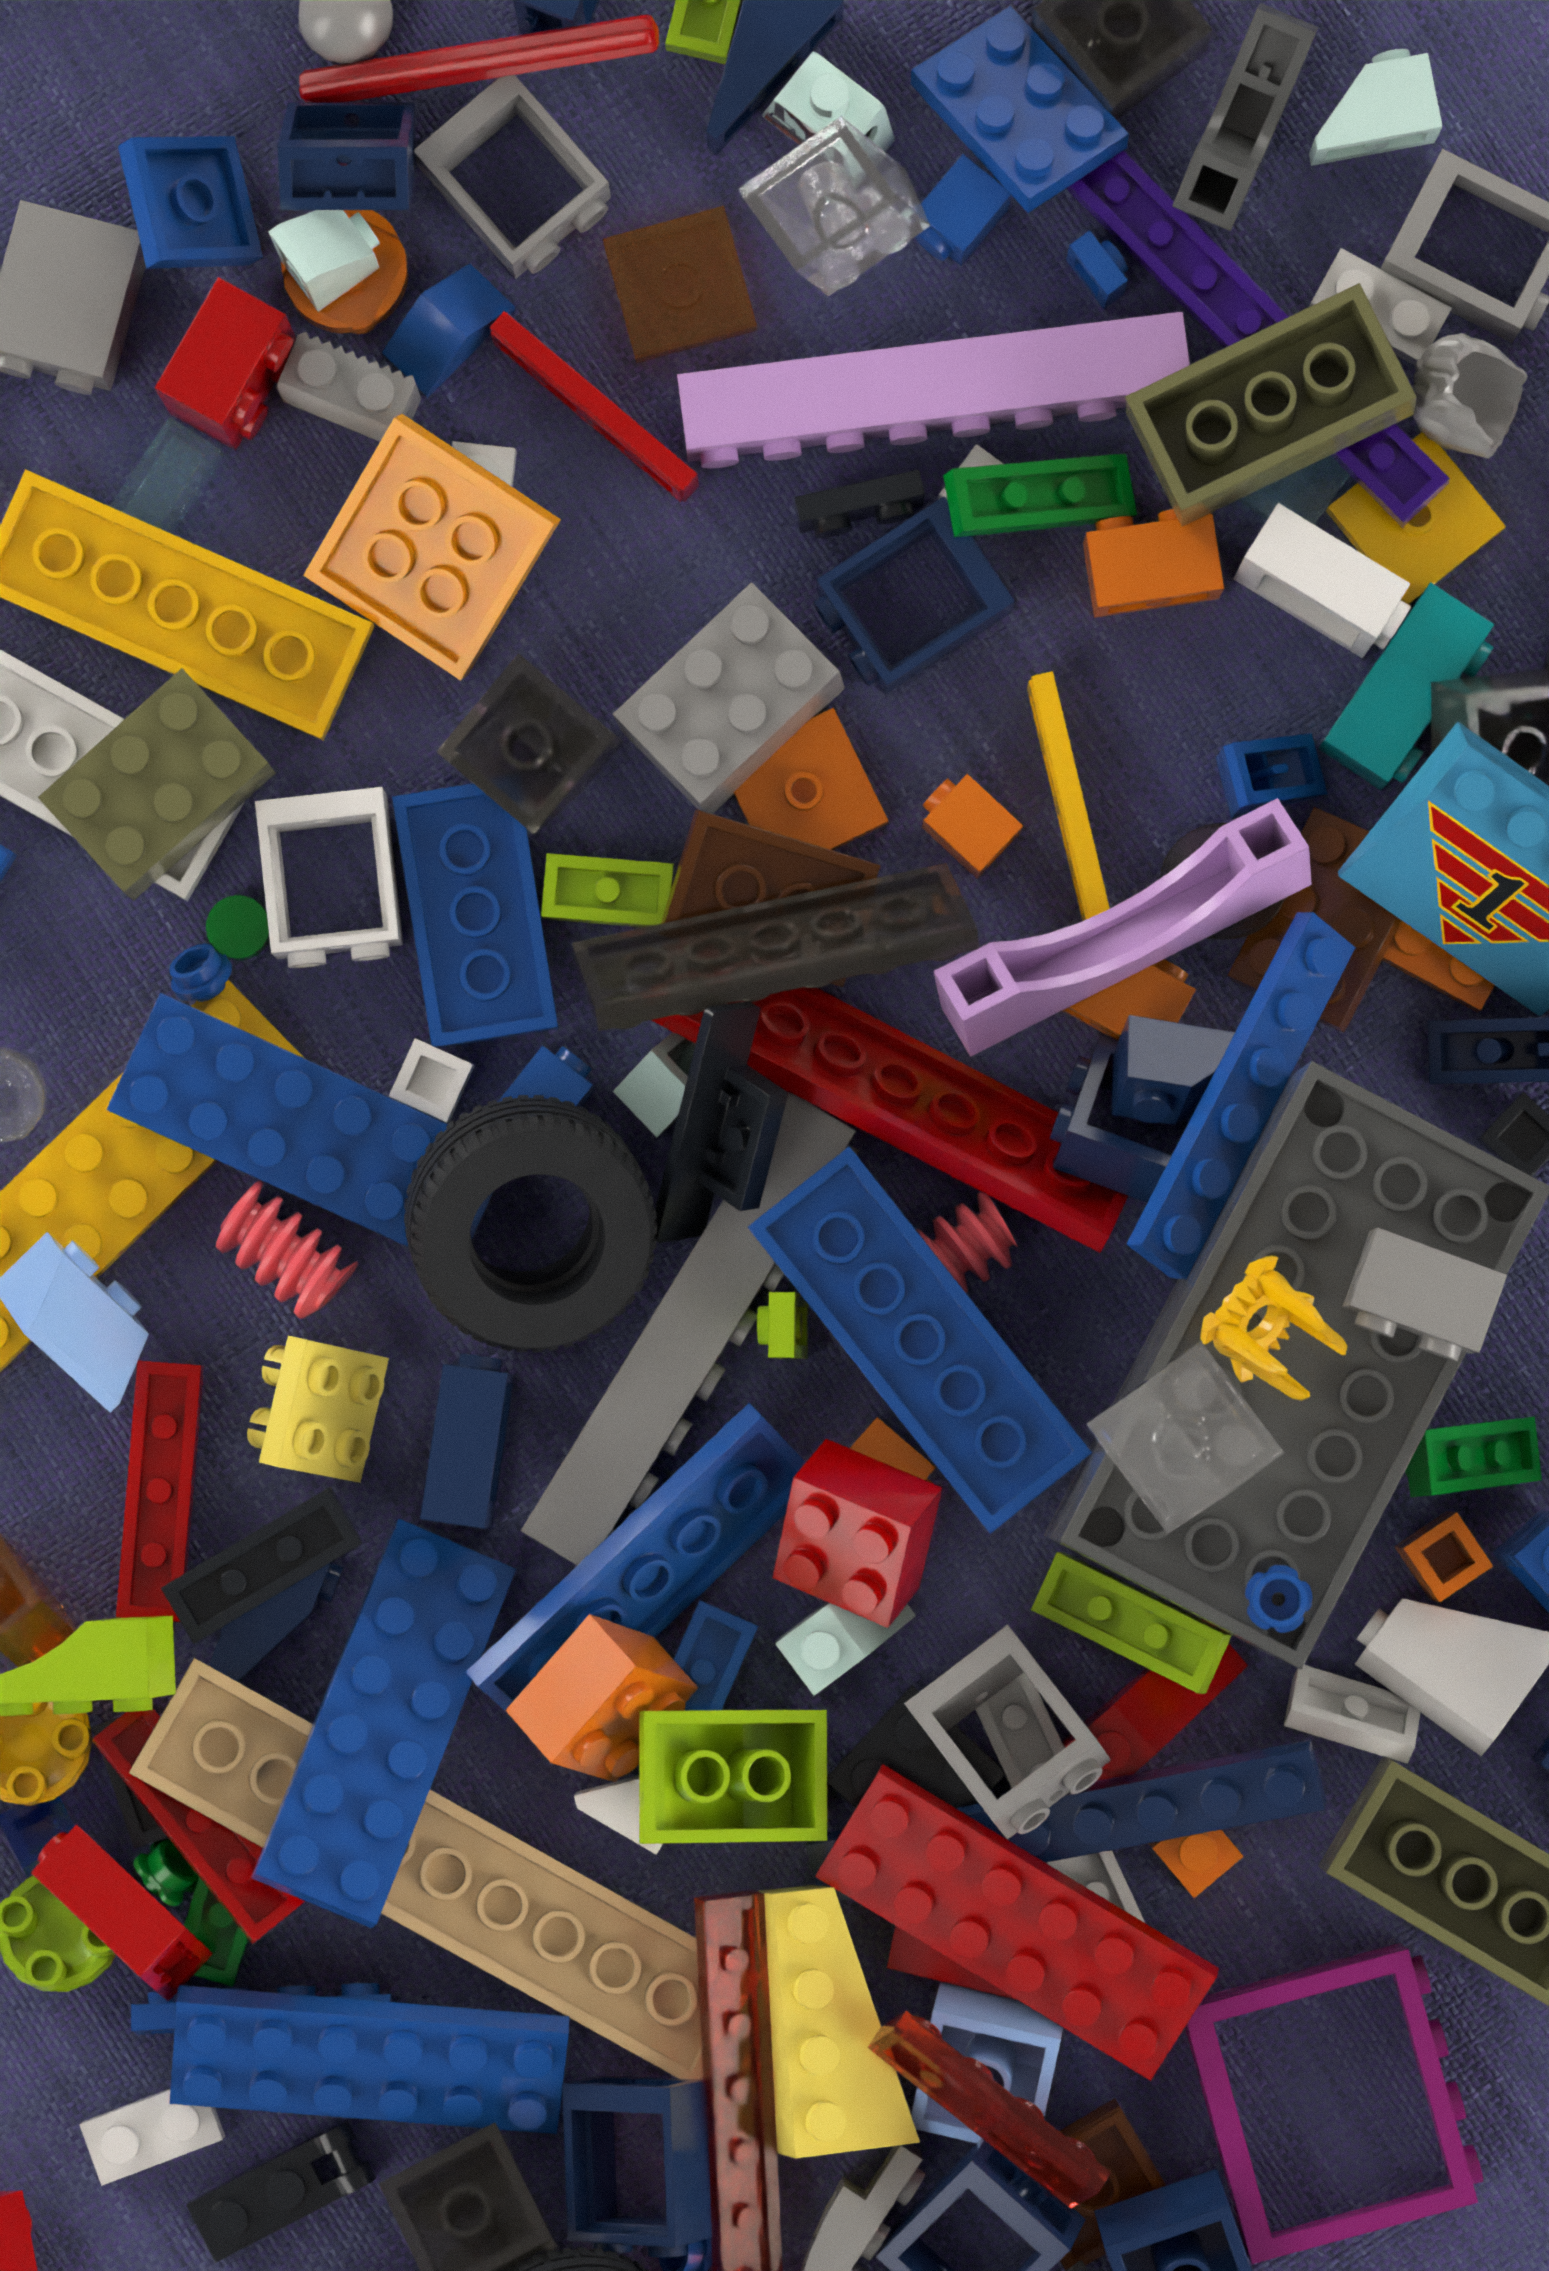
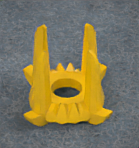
[1200,1255,1348,1401]

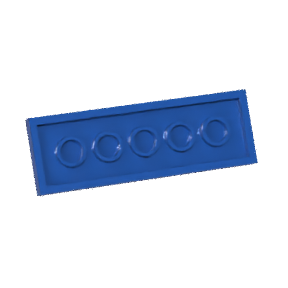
[106,992,494,1247]
[747,1146,1092,1534]
[466,1403,806,1711]
[251,1519,516,1928]
[169,1985,569,2134]

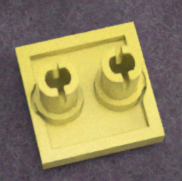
[247,1335,389,1483]

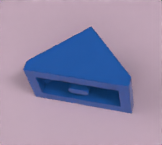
[382,263,515,398]
[1216,733,1327,819]

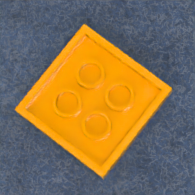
[303,414,561,681]

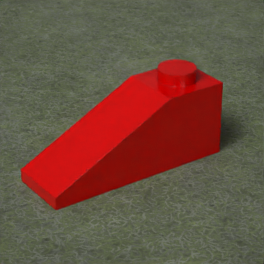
[1062,1619,1248,1781]

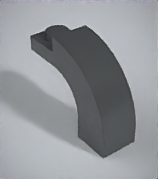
[1172,3,1319,231]

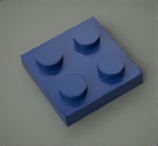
[118,136,263,269]

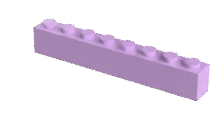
[677,312,1190,469]

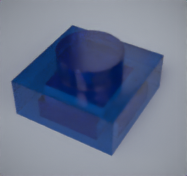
[0,1797,74,1879]

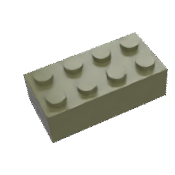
[1125,283,1417,527]
[1318,1756,1549,2006]

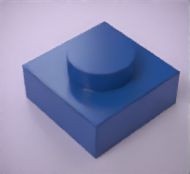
[1066,230,1128,309]

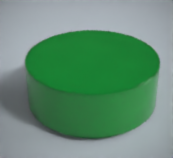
[206,895,270,961]

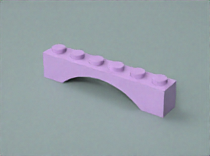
[933,798,1312,1057]

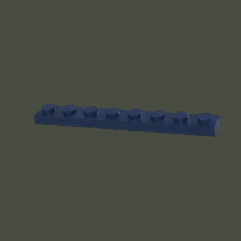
[805,1740,1326,1902]

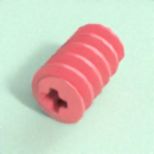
[215,1180,358,1319]
[915,1192,1018,1293]

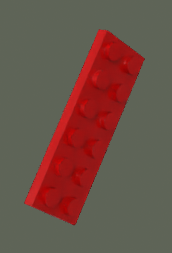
[815,1764,1219,2081]

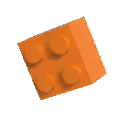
[505,1614,699,1782]

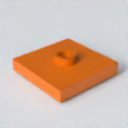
[734,707,889,850]

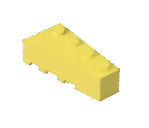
[750,1885,920,2158]

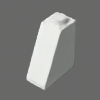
[1355,1598,1549,1756]

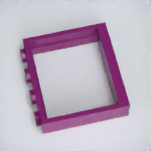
[1185,1943,1484,2264]

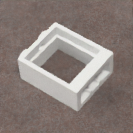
[1233,502,1411,658]
[255,787,404,968]

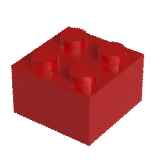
[155,277,296,451]
[772,1439,942,1628]

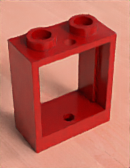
[31,1824,213,2001]

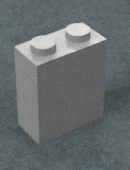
[0,200,146,395]

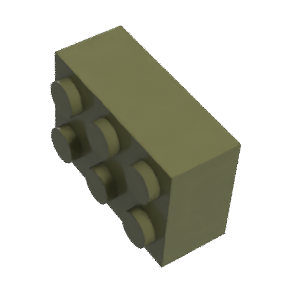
[38,668,276,901]

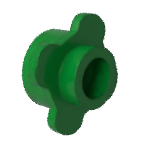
[134,1839,199,1906]

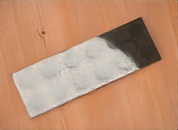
[572,863,979,1031]

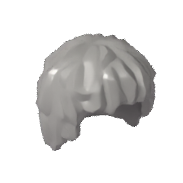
[1412,333,1528,459]

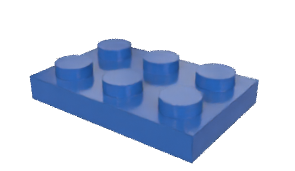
[910,6,1129,213]

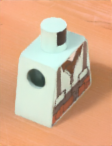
[762,51,895,189]

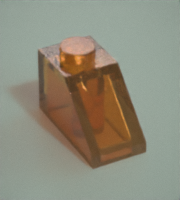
[0,1533,77,1667]

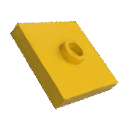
[1326,432,1506,605]

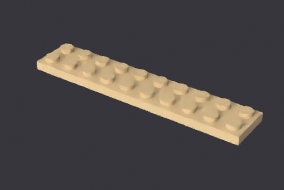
[129,1658,757,2080]

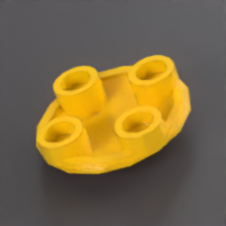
[0,1702,93,1806]

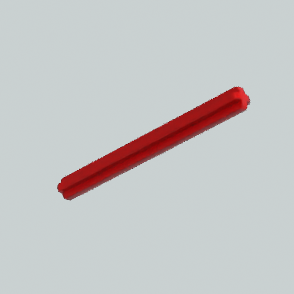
[299,14,659,103]

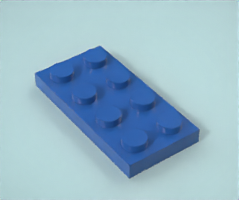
[392,776,559,1048]

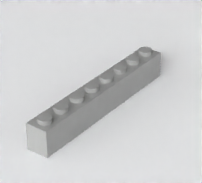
[521,1092,860,1566]

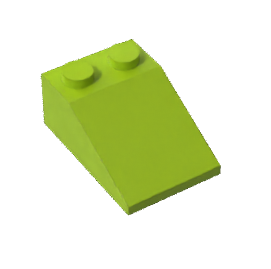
[639,1709,827,1844]

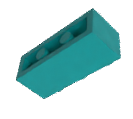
[1318,582,1495,791]

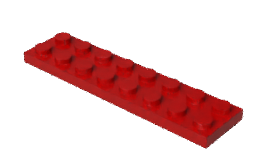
[641,940,1128,1253]

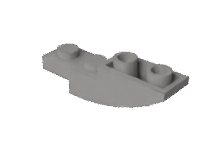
[800,2144,926,2271]

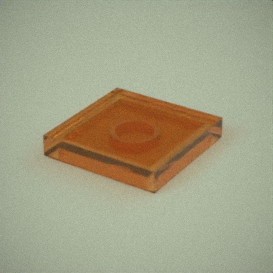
[602,206,757,364]

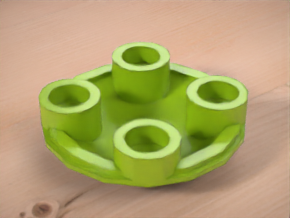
[0,1875,116,1992]

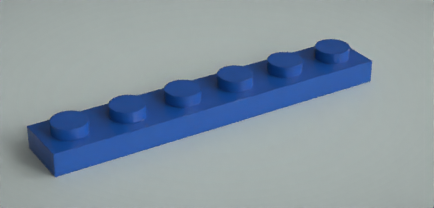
[1126,912,1356,1279]

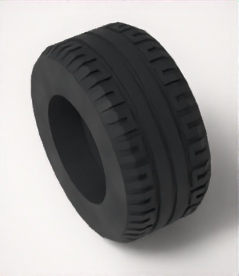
[404,1095,657,1352]

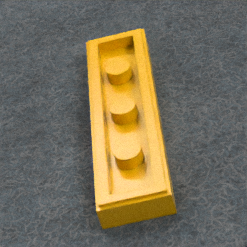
[1027,671,1110,921]

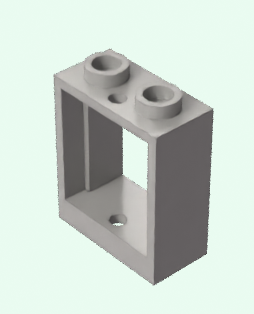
[413,75,611,279]
[1380,148,1549,343]
[904,1625,1111,1840]

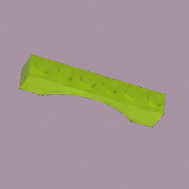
[0,1616,176,1716]

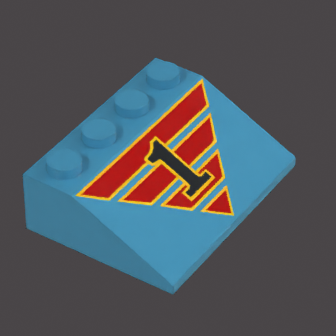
[1337,722,1549,1016]

